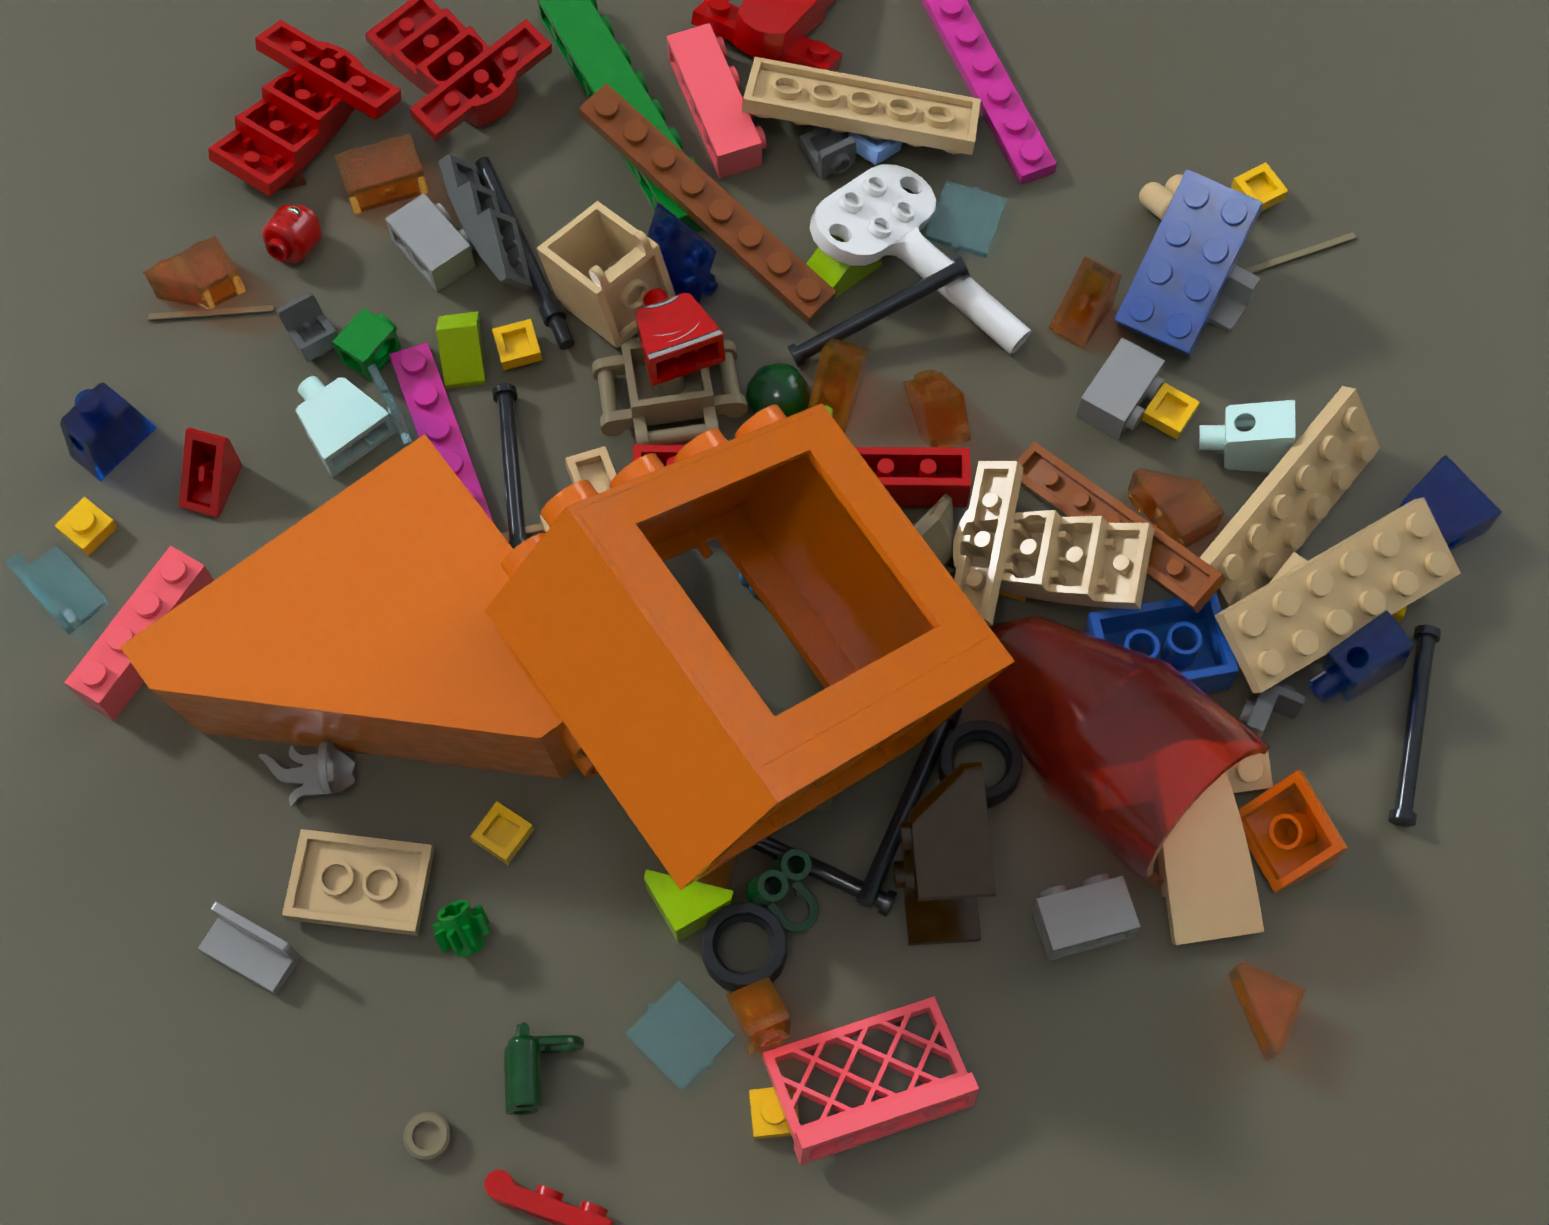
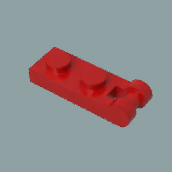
[484,1169,615,1225]

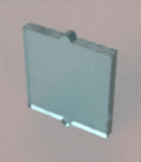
[925,180,1007,258]
[367,364,412,448]
[625,980,735,1091]

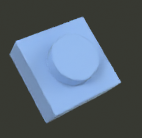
[848,133,902,165]

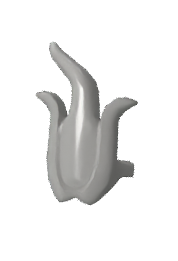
[259,740,356,807]

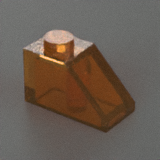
[808,338,870,433]

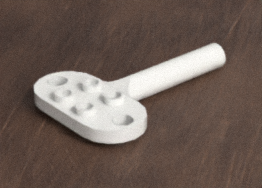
[810,164,1032,355]

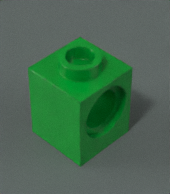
[332,307,401,382]

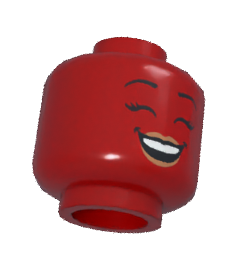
[262,204,322,264]

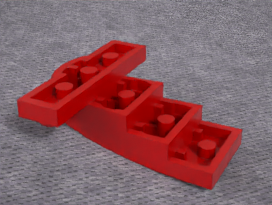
[365,0,552,142]
[691,0,843,72]
[208,20,401,196]

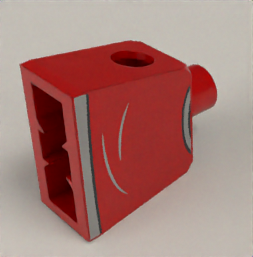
[635,288,725,387]

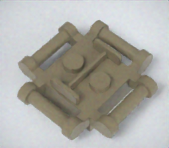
[592,336,748,445]

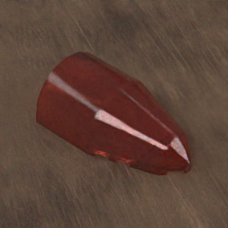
[986,616,1270,887]

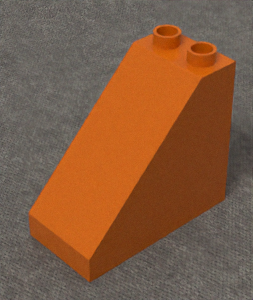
[120,434,599,779]

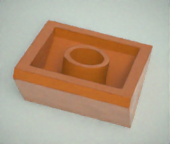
[1238,770,1348,893]

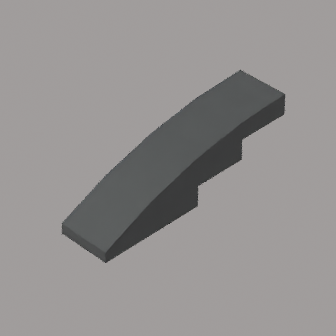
[438,154,533,291]

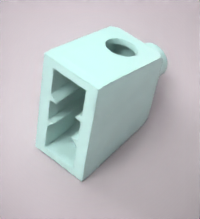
[295,376,396,478]
[1199,400,1296,473]

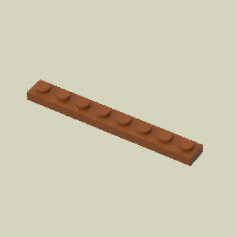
[578,83,837,324]

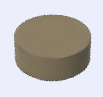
[403,1112,452,1162]

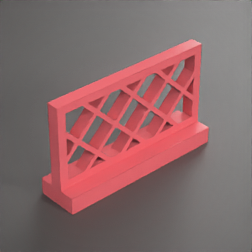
[762,996,979,1166]

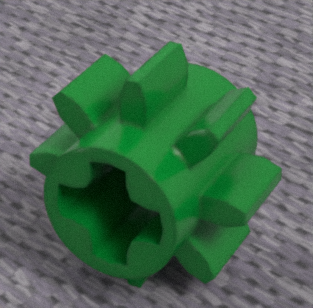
[432,900,491,957]

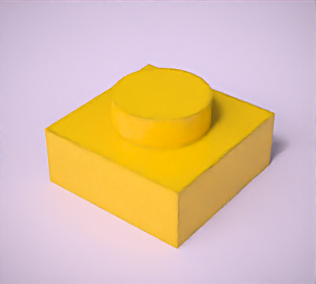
[1231,162,1288,212]
[492,319,542,371]
[1142,382,1200,440]
[54,496,118,556]
[470,801,534,865]
[749,1087,799,1140]

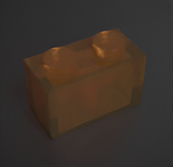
[335,133,429,214]

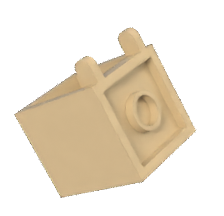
[536,201,676,348]

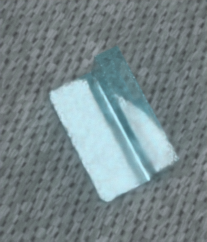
[4,546,108,635]

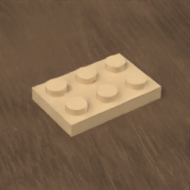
[282,829,435,936]

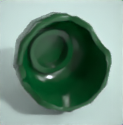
[746,363,811,417]

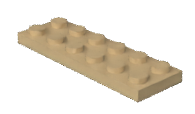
[742,57,981,155]
[1200,386,1380,610]
[1214,497,1461,693]

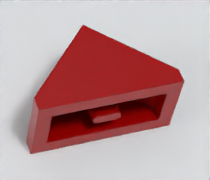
[179,427,242,517]

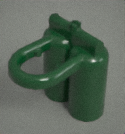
[745,848,819,933]
[504,1022,584,1115]

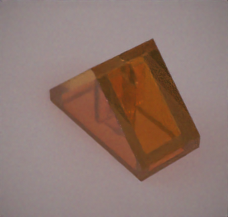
[1049,256,1122,347]
[1227,962,1306,1061]

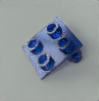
[647,203,718,304]

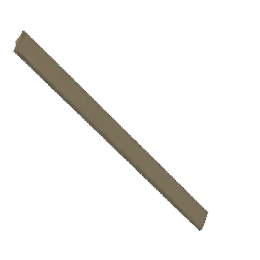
[1245,232,1357,274]
[148,305,274,320]

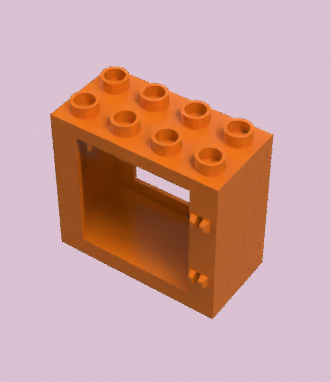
[485,403,1015,890]

